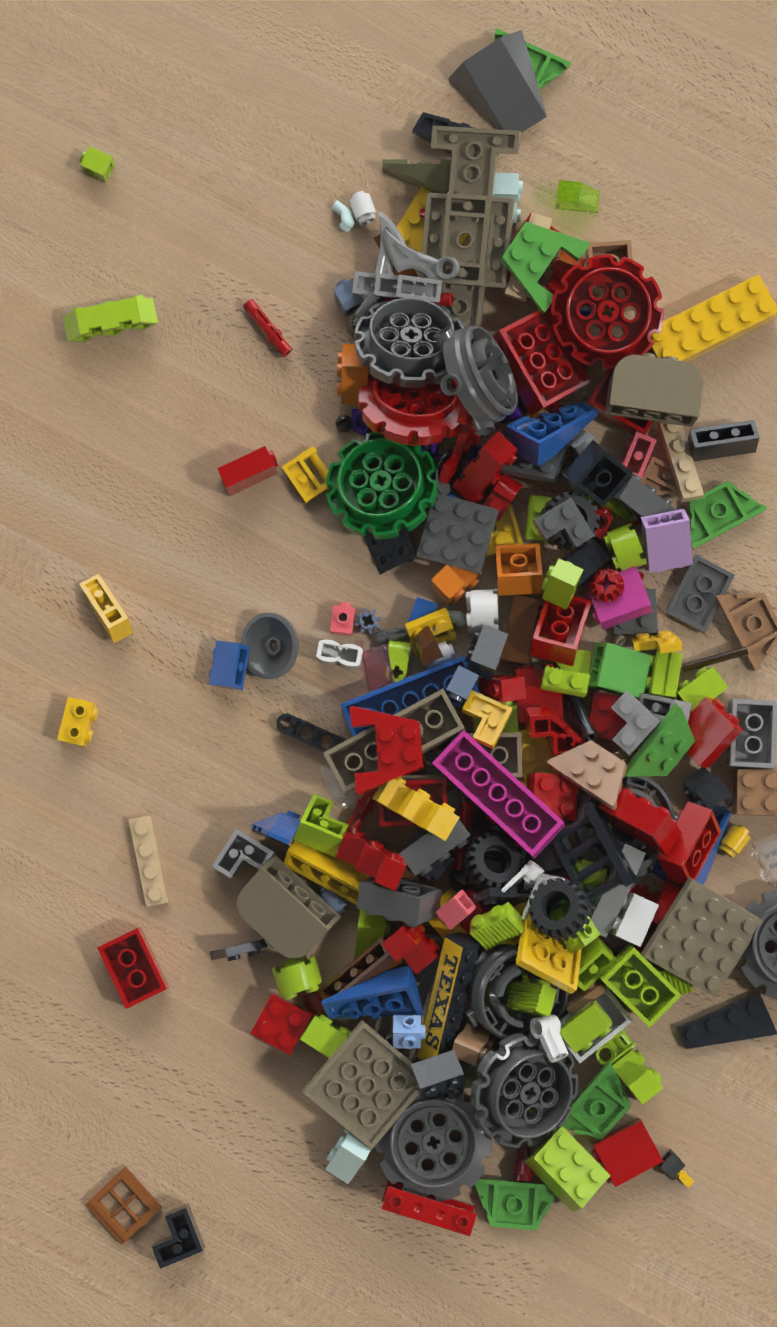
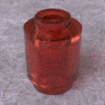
[303,990,329,1018]

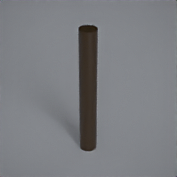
[682,646,749,672]

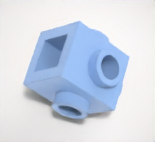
[393,1015,425,1049]

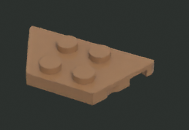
[714,593,777,671]
[546,741,627,811]

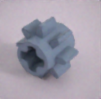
[355,608,381,636]

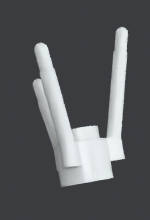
[501,860,545,920]

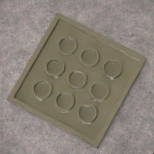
[641,877,763,997]
[302,1020,419,1150]

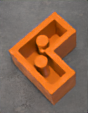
[337,344,369,405]
[431,565,481,606]

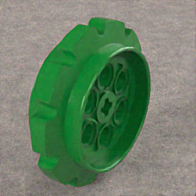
[326,432,438,539]

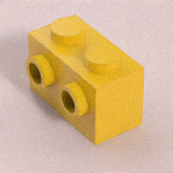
[57,697,99,747]

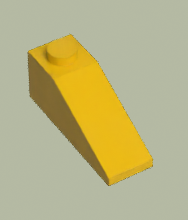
[79,574,133,643]

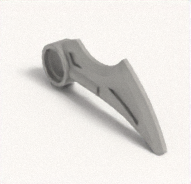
[375,212,406,300]
[384,230,460,280]

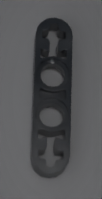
[277,713,347,752]

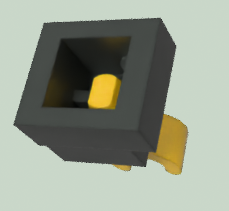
[658,1149,694,1188]

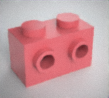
[620,431,657,478]

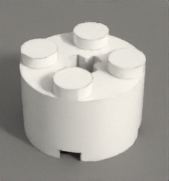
[466,589,499,634]

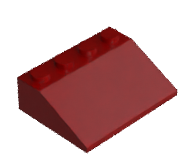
[492,307,592,416]

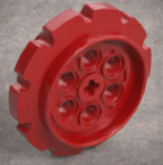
[550,254,664,369]
[358,374,463,446]

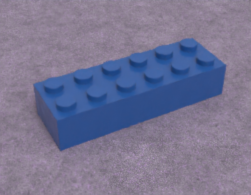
[340,655,480,737]

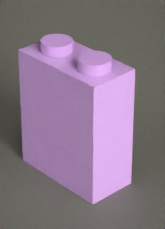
[641,509,693,573]

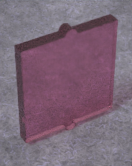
[362,645,394,690]

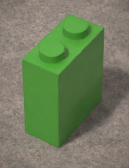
[588,642,652,699]

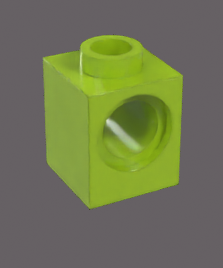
[79,146,116,183]

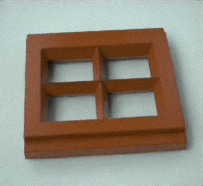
[85,1166,162,1245]

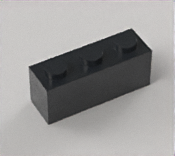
[687,420,760,462]

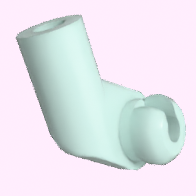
[332,200,355,232]
[447,610,467,627]

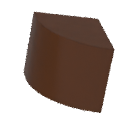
[414,626,443,666]

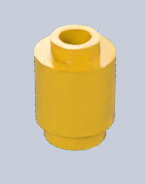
[719,824,751,858]

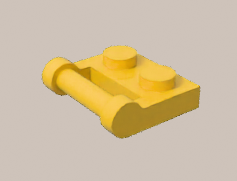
[282,446,328,504]
[405,607,457,656]

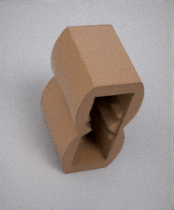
[452,1022,496,1066]

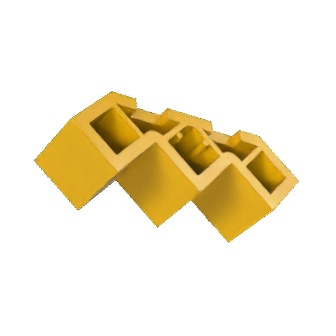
[372,778,460,841]

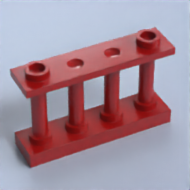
[381,1180,477,1236]

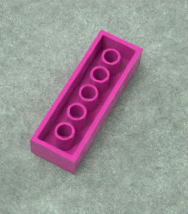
[432,730,565,859]

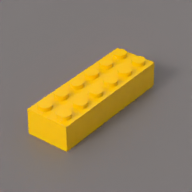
[647,274,777,362]

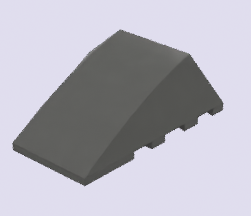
[449,30,547,133]

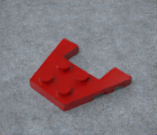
[439,404,481,484]
[350,706,424,795]

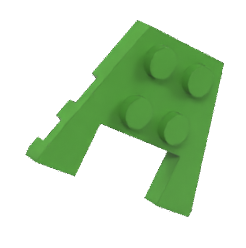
[500,222,590,314]

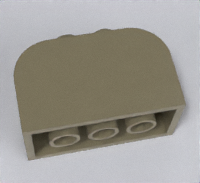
[604,353,703,427]
[237,855,341,958]

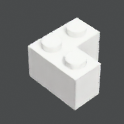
[608,893,659,947]

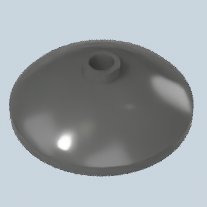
[240,613,299,679]

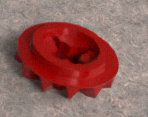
[589,567,625,603]

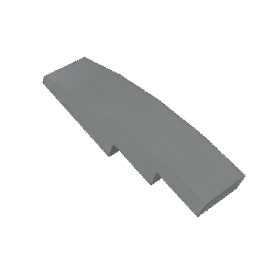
[352,271,442,303]
[589,844,646,938]

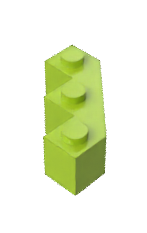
[63,295,158,343]

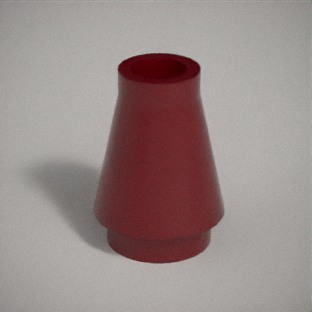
[512,1148,534,1182]

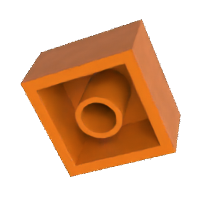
[495,543,543,596]

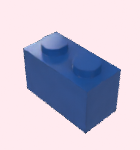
[209,641,250,690]

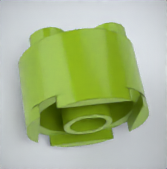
[604,523,647,572]
[271,954,322,1000]

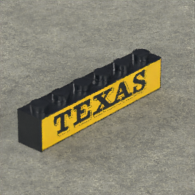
[416,932,480,1061]

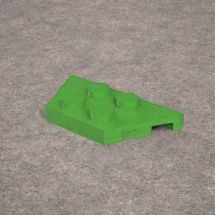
[494,28,571,90]
[688,481,767,550]
[625,703,695,777]
[555,1061,631,1140]
[474,1178,556,1231]

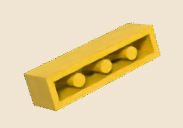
[284,841,371,905]

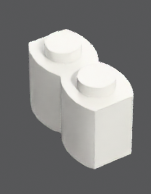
[316,640,363,669]

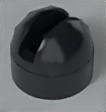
[335,414,352,433]

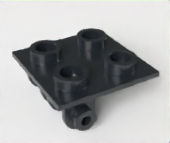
[364,528,417,575]

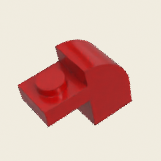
[483,473,523,521]

